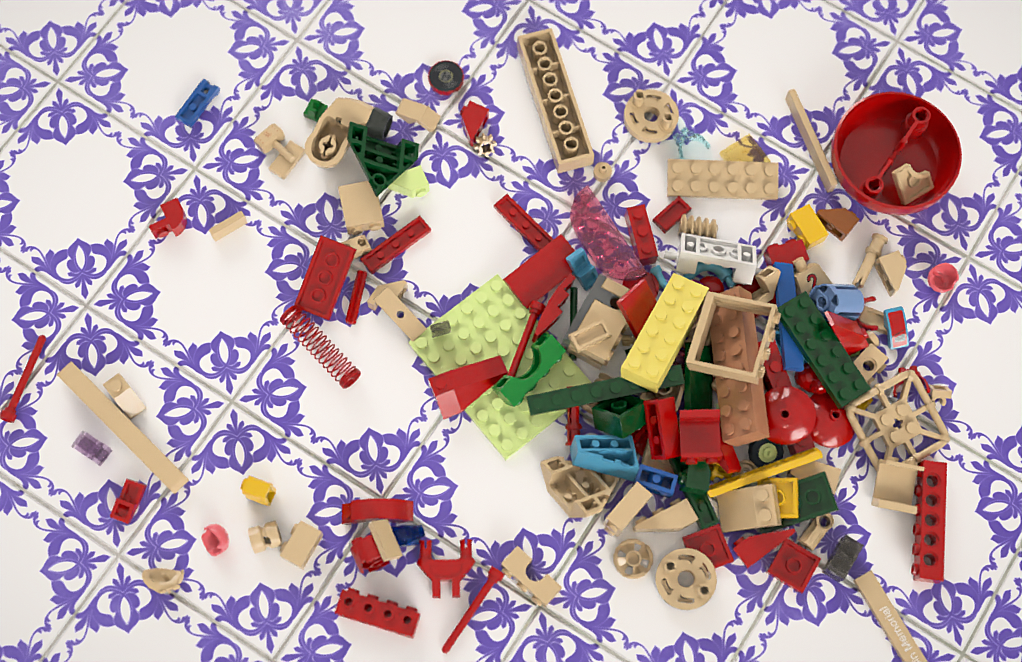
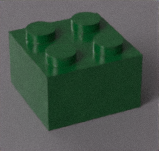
[591,395,647,439]

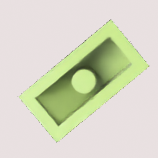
[388,165,430,198]

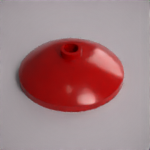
[764,386,816,445]
[810,391,855,448]

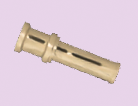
[852,233,888,288]

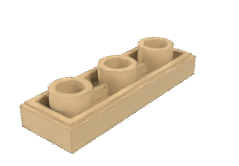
[373,287,427,341]

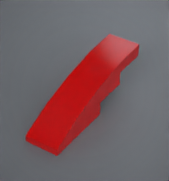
[532,273,576,343]

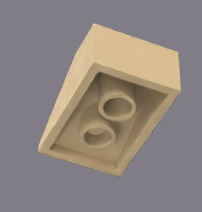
[717,484,782,533]

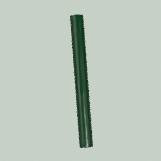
[569,287,578,361]

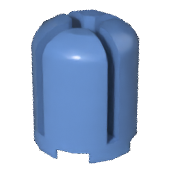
[809,284,865,322]

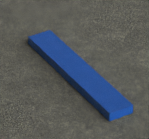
[773,262,804,372]

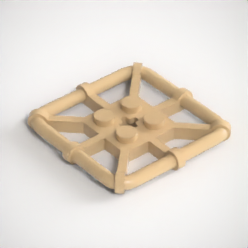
[844,369,950,472]

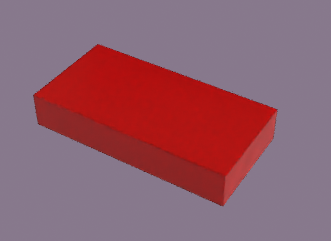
[652,196,692,234]

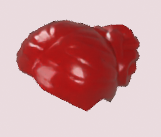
[794,363,826,395]

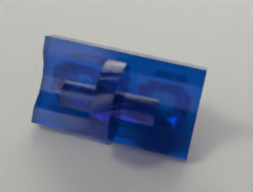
[391,524,425,548]

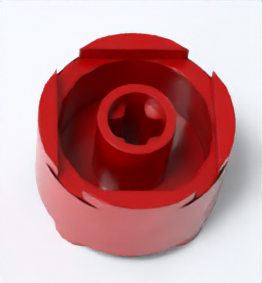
[350,533,390,573]

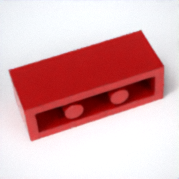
[624,204,658,267]
[644,396,681,460]

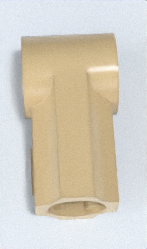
[798,513,834,551]

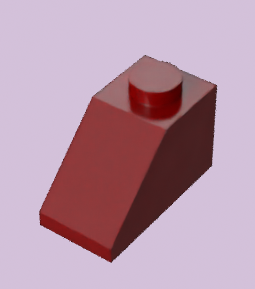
[460,101,489,147]

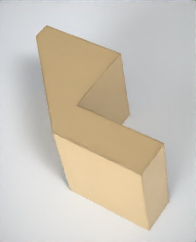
[395,98,441,132]
[752,265,781,303]
[367,280,408,311]

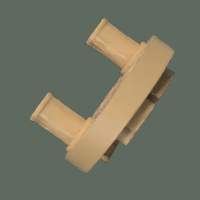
[623,89,679,143]
[655,548,717,610]

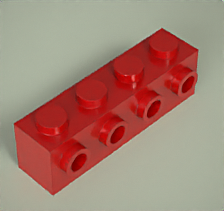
[334,587,421,639]

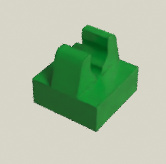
[303,98,328,122]

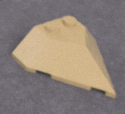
[540,456,620,518]

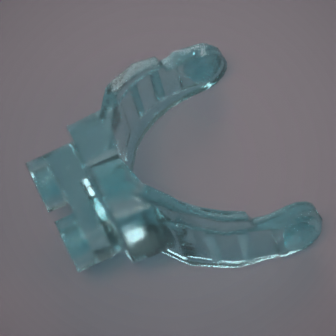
[672,127,711,159]

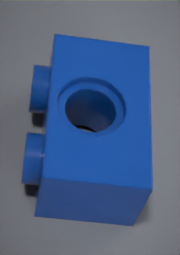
[632,464,678,499]

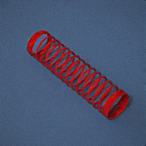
[280,305,361,389]

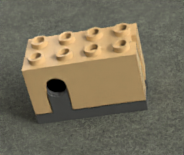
[561,273,630,370]

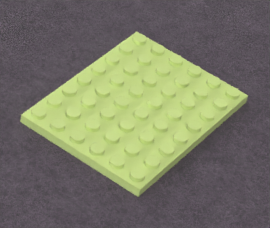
[408,274,591,461]

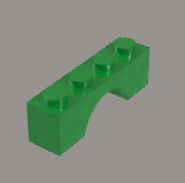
[492,333,566,407]

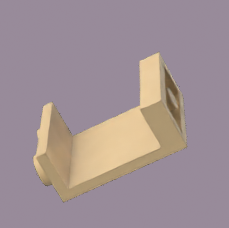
[871,456,924,514]

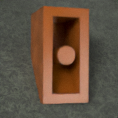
[816,208,860,241]

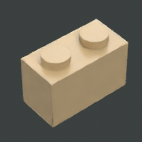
[280,520,324,570]

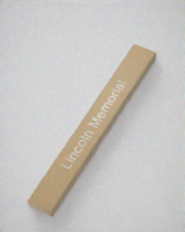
[853,570,928,662]

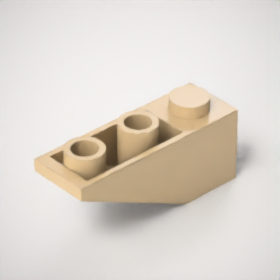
[633,498,698,532]

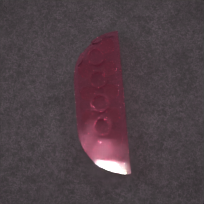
[570,185,647,281]

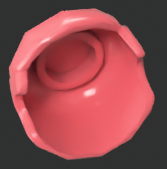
[927,262,959,293]
[201,524,229,556]

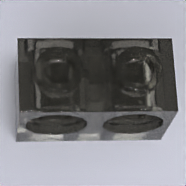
[821,535,864,583]

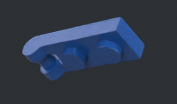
[175,79,220,128]

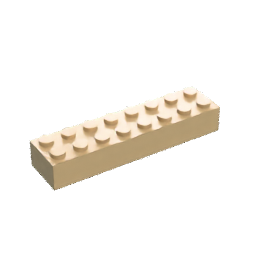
[517,28,594,173]

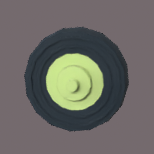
[748,438,784,468]

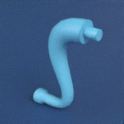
[650,262,735,289]

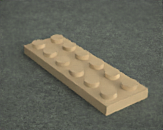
[667,159,779,200]

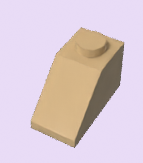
[874,250,907,297]
[102,373,146,420]

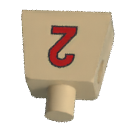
[793,257,833,296]

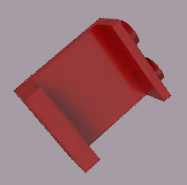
[679,409,722,465]

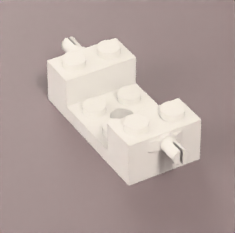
[664,233,763,285]

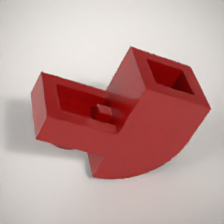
[149,197,187,239]

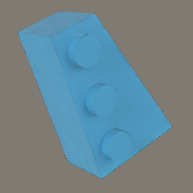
[570,435,639,481]

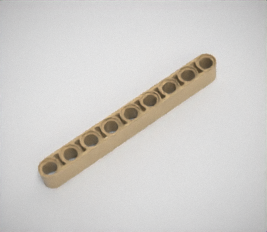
[56,361,189,494]

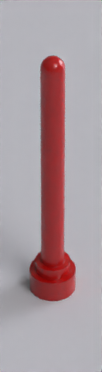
[507,301,545,377]
[0,335,46,423]
[441,566,505,654]

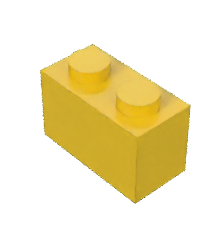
[786,204,829,251]

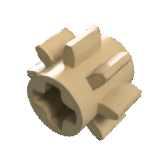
[473,133,497,157]

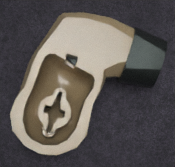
[305,97,393,168]

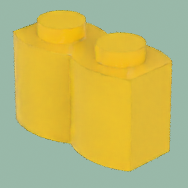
[240,475,276,507]

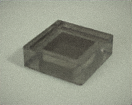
[430,320,451,338]

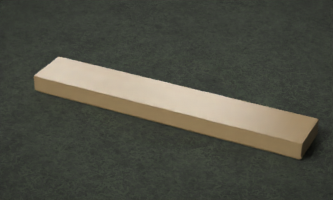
[785,89,838,193]

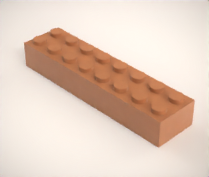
[710,286,770,447]

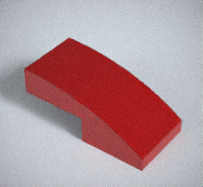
[110,478,147,524]

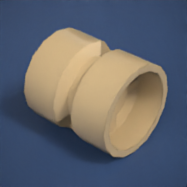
[248,520,283,554]

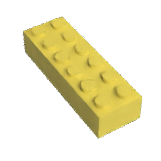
[621,273,709,394]

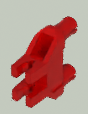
[416,539,476,599]

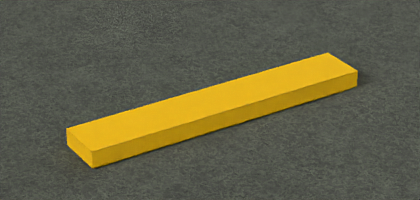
[707,447,823,498]

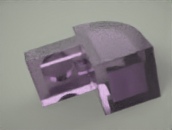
[70,430,112,467]

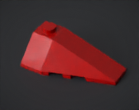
[428,355,508,420]

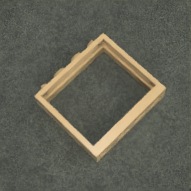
[686,291,781,385]

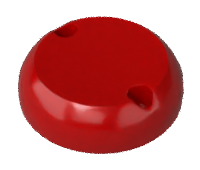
[830,92,962,215]

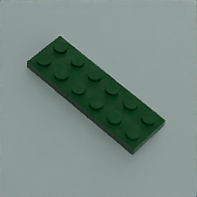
[777,291,871,409]

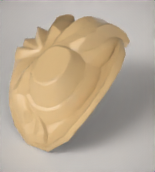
[141,568,184,594]

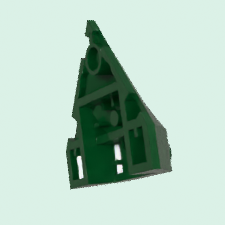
[347,121,419,197]

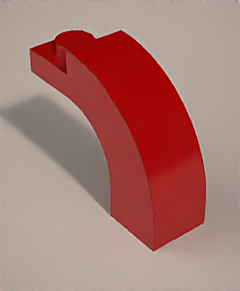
[342,498,413,525]

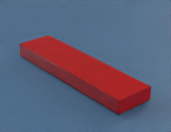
[493,194,553,251]
[360,215,431,274]

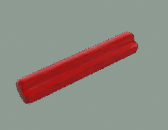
[346,270,367,325]

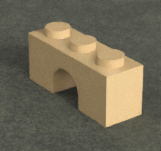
[501,546,562,607]

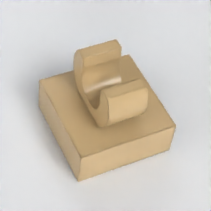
[928,384,952,406]

